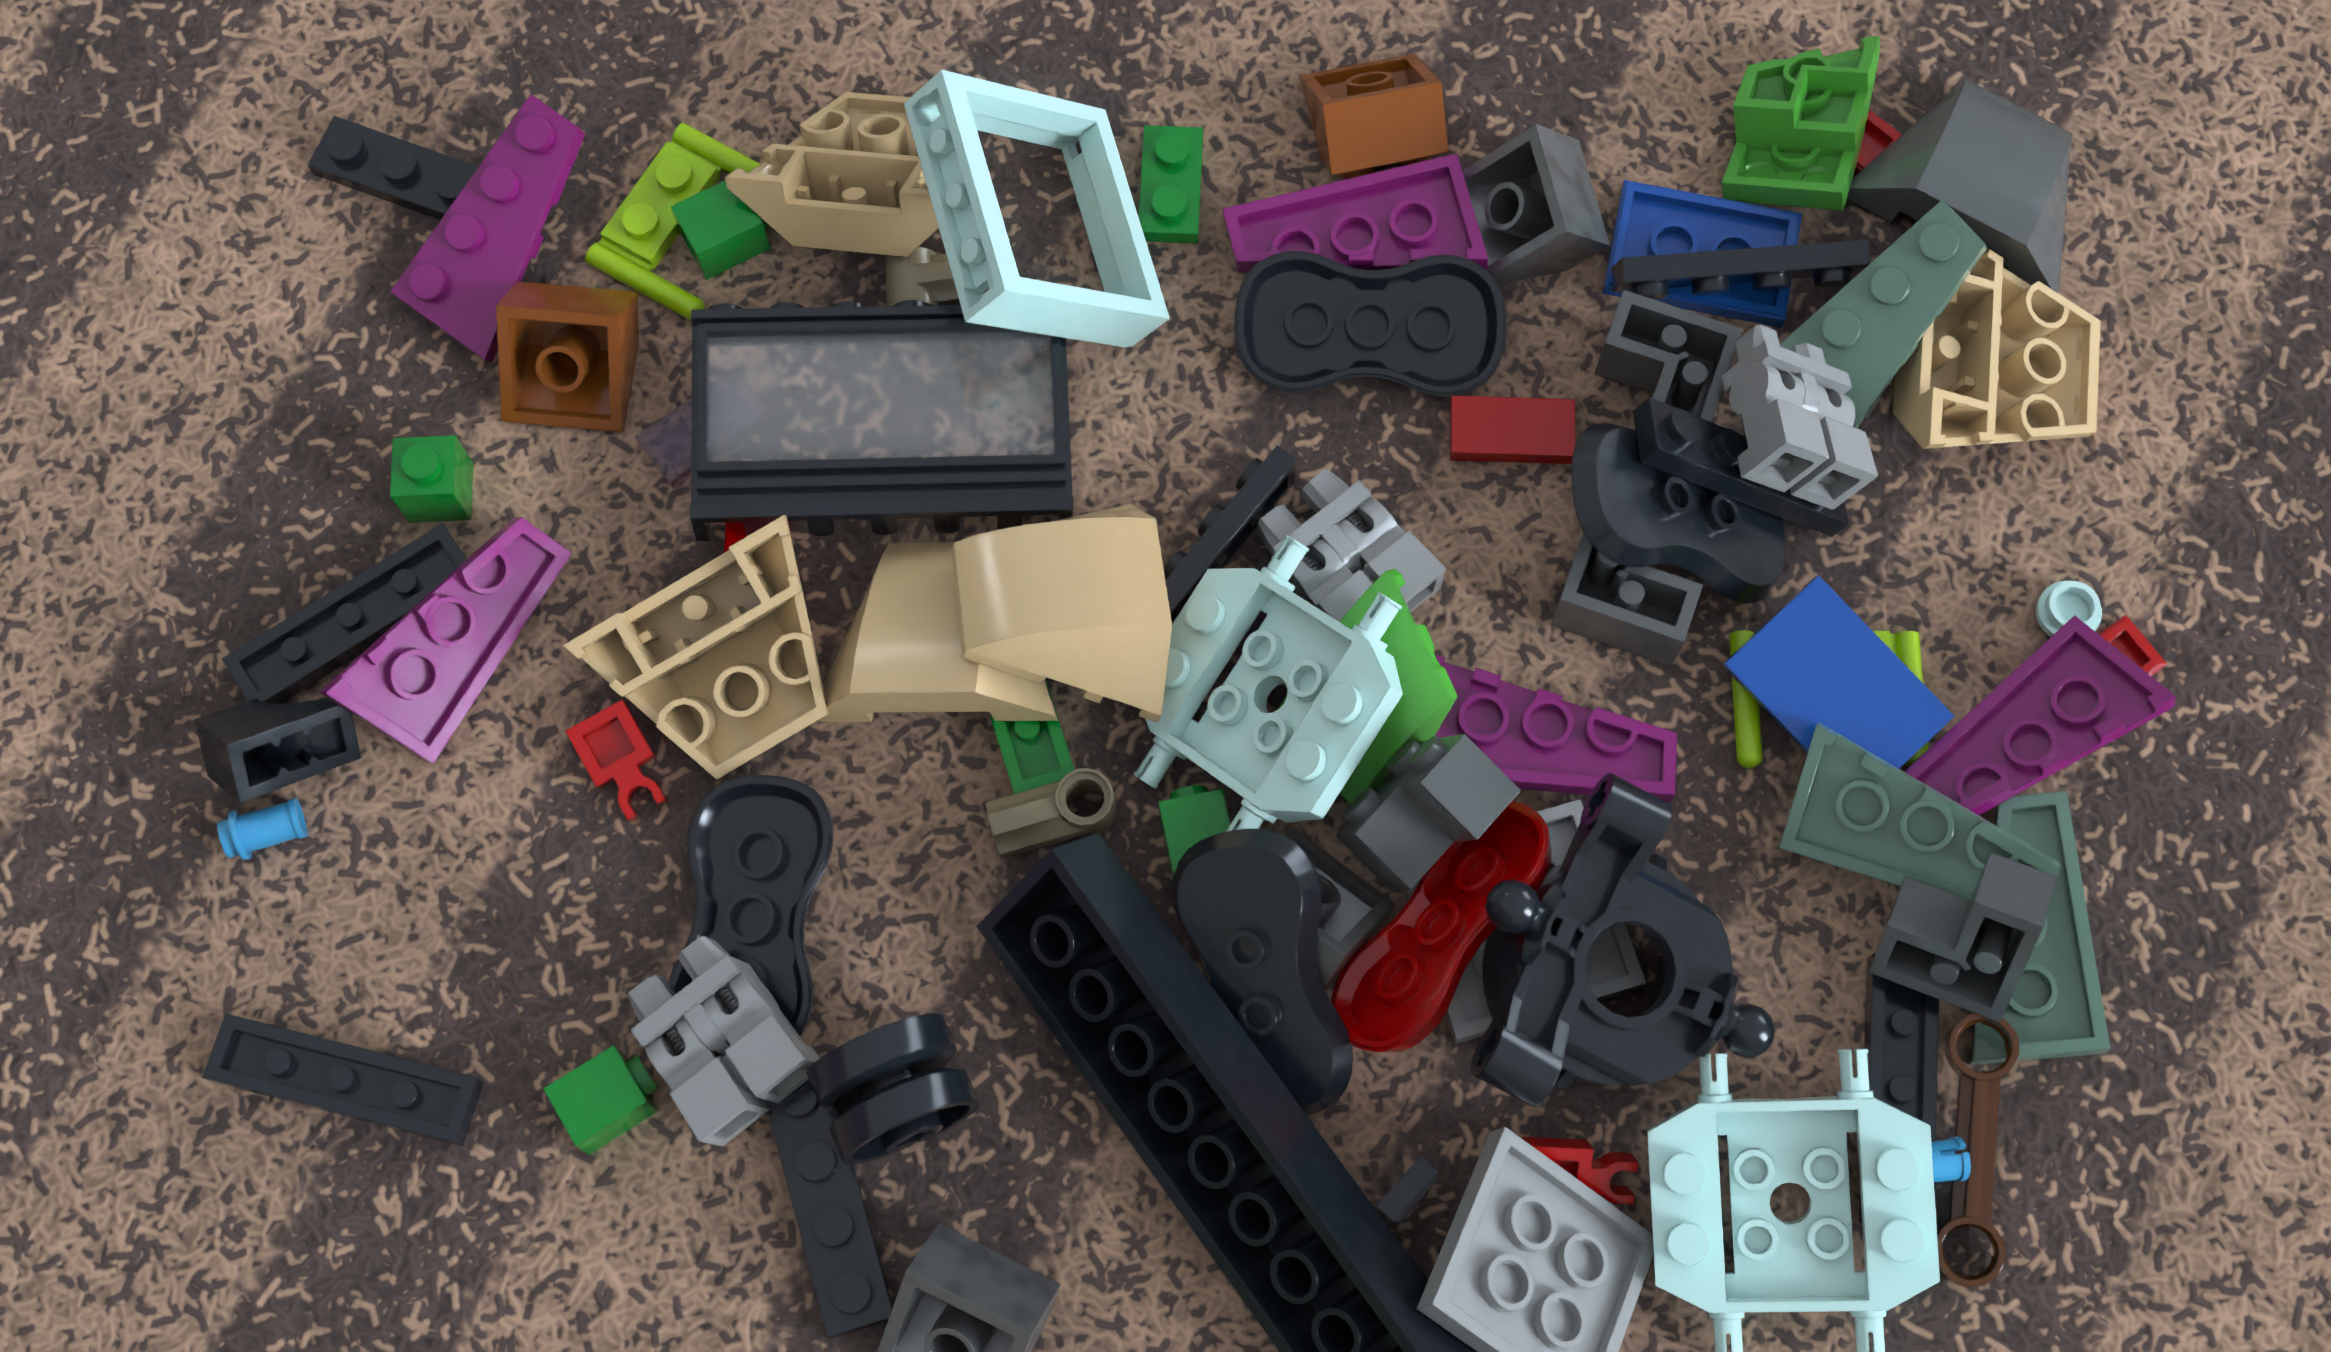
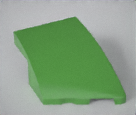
[1722,36,1880,211]
[1278,569,1458,803]

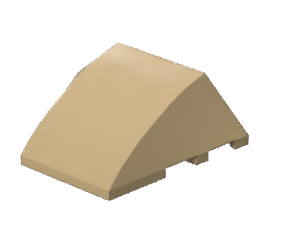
[725,92,939,257]
[1892,250,2101,449]
[951,504,1172,723]
[563,515,829,780]
[818,542,1058,722]

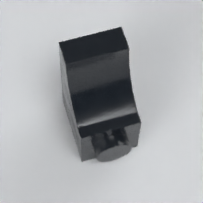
[194,697,361,803]

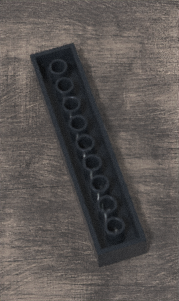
[976,833,1477,1352]

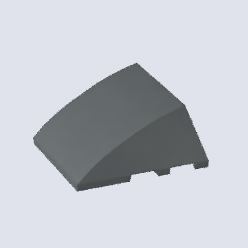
[1847,79,2072,293]

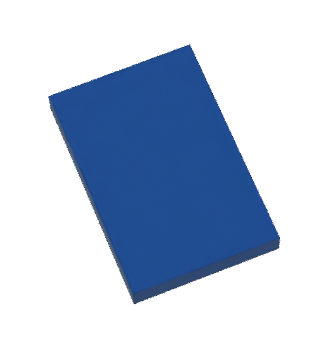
[1602,180,1802,328]
[1721,575,1955,768]

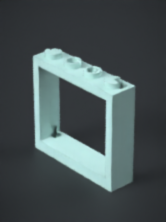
[904,70,1170,348]

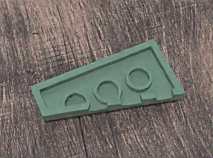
[1780,199,1987,428]
[1779,722,2061,900]
[1970,791,2111,1065]

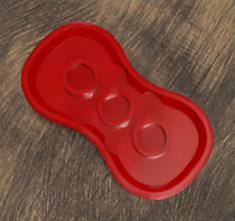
[1330,801,1552,1052]

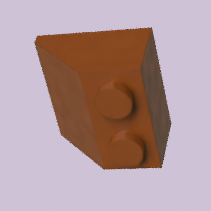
[1300,54,1449,179]
[496,281,639,432]

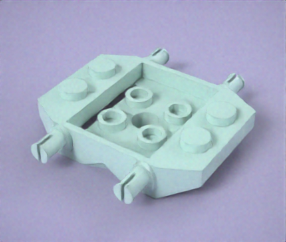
[1134,535,1403,831]
[1647,1049,1940,1352]

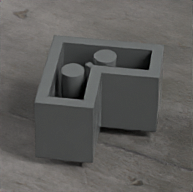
[1594,290,1743,422]
[1551,532,1703,666]
[1335,734,1521,890]
[1869,852,2057,1022]

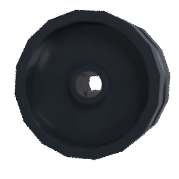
[806,1013,980,1165]

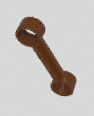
[1937,1013,2019,1287]

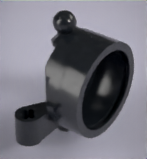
[1470,773,1776,1107]

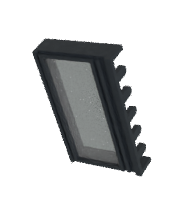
[690,300,1073,541]

